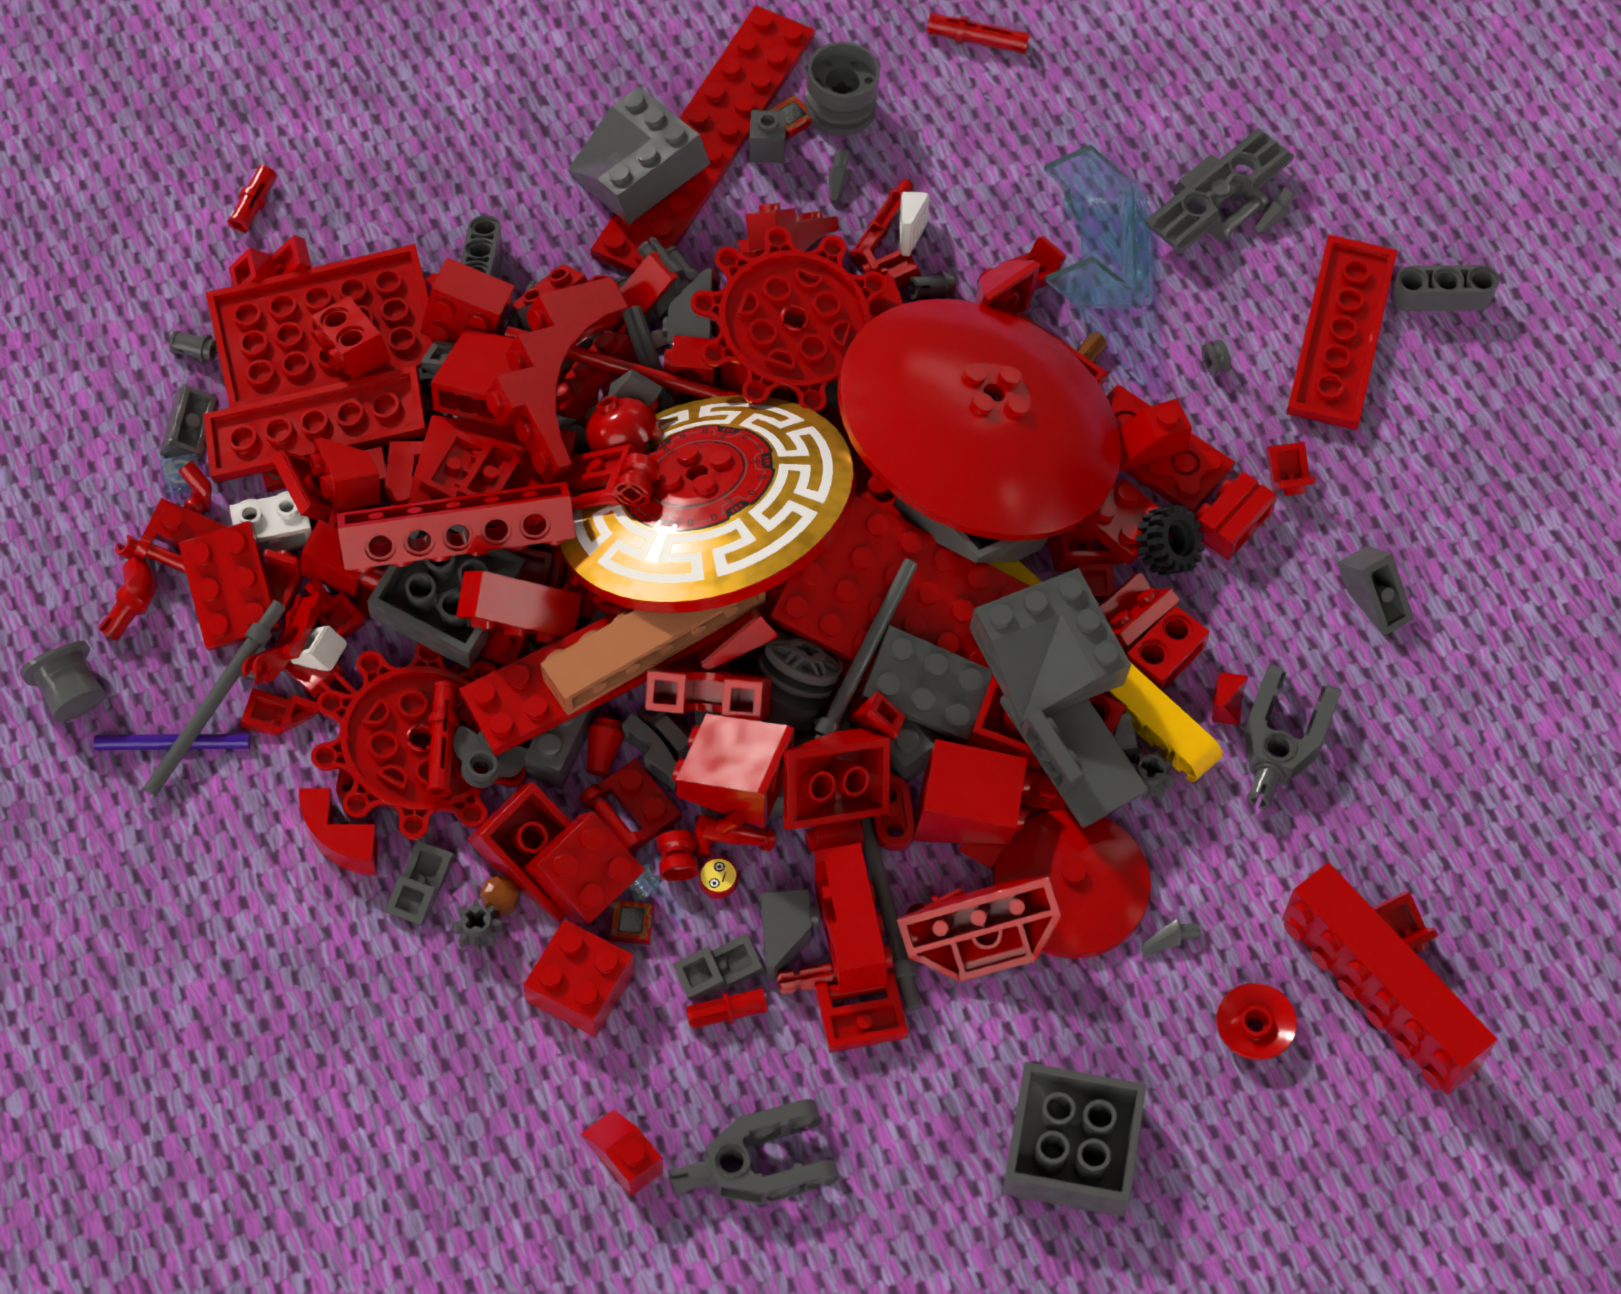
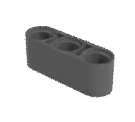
[460,215,503,278]
[1391,265,1500,311]

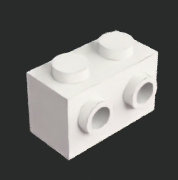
[229,491,312,555]

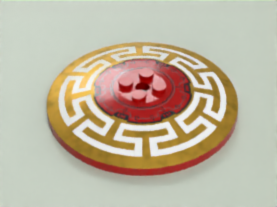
[560,395,856,613]

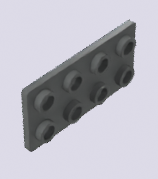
[1000,695,1147,828]

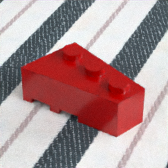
[814,842,893,994]

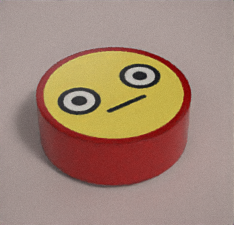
[699,857,738,899]

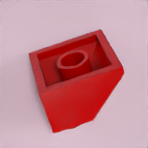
[975,260,1040,316]

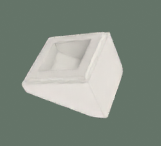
[290,625,347,671]

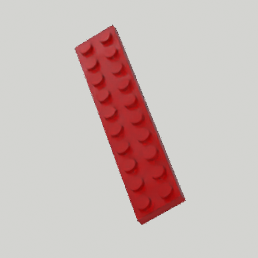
[591,5,815,274]
[459,581,785,757]

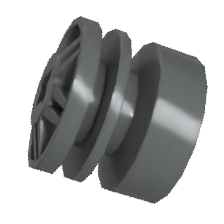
[805,42,880,136]
[752,630,843,731]

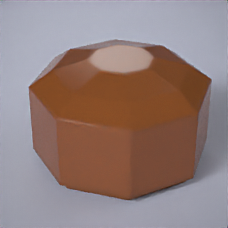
[480,875,520,917]

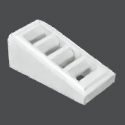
[899,192,929,256]

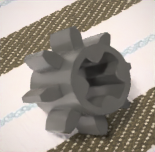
[1132,751,1175,801]
[452,900,503,953]

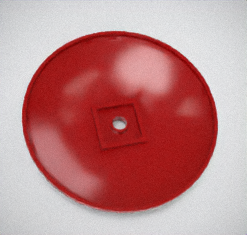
[837,299,1121,541]

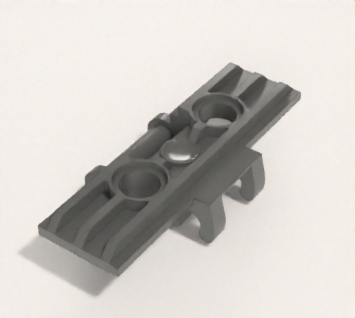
[1144,128,1295,253]

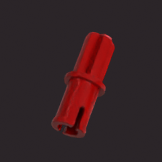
[686,987,768,1029]

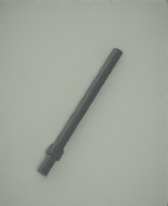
[813,559,918,739]
[142,600,286,797]
[860,817,922,1011]

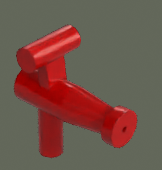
[695,811,776,858]

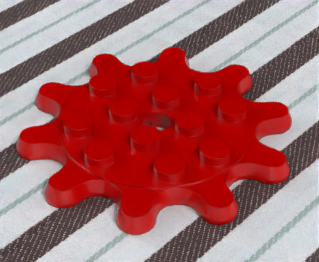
[690,226,888,413]
[311,643,526,841]

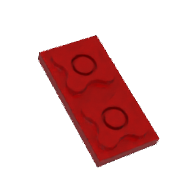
[1107,384,1235,513]

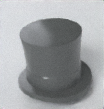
[20,641,106,722]

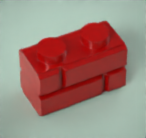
[1194,472,1277,560]

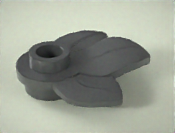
[453,726,528,788]

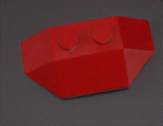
[897,876,1062,982]

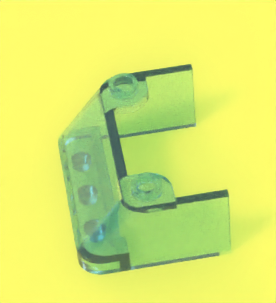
[1044,144,1153,310]

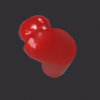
[178,460,212,514]

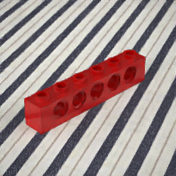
[336,482,575,572]

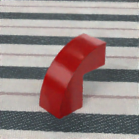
[299,788,379,875]

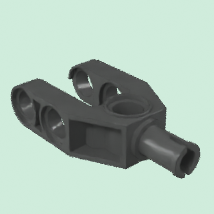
[1244,663,1342,809]
[668,1099,840,1205]

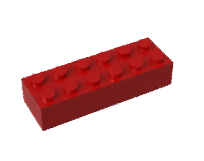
[1282,862,1498,1095]

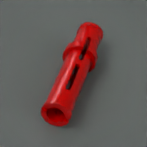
[926,12,1030,55]
[426,681,459,797]

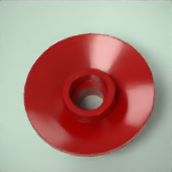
[1216,983,1297,1060]

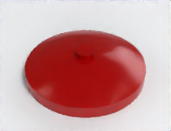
[993,809,1151,959]

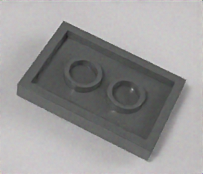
[859,625,993,743]

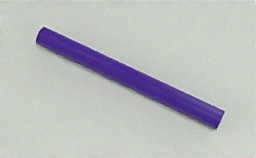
[94,733,251,750]

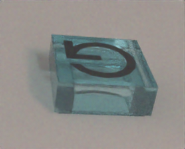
[160,453,200,497]

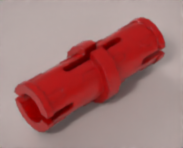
[227,165,278,233]

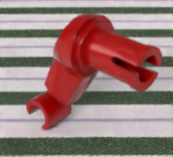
[98,535,158,642]

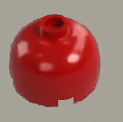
[585,396,663,454]

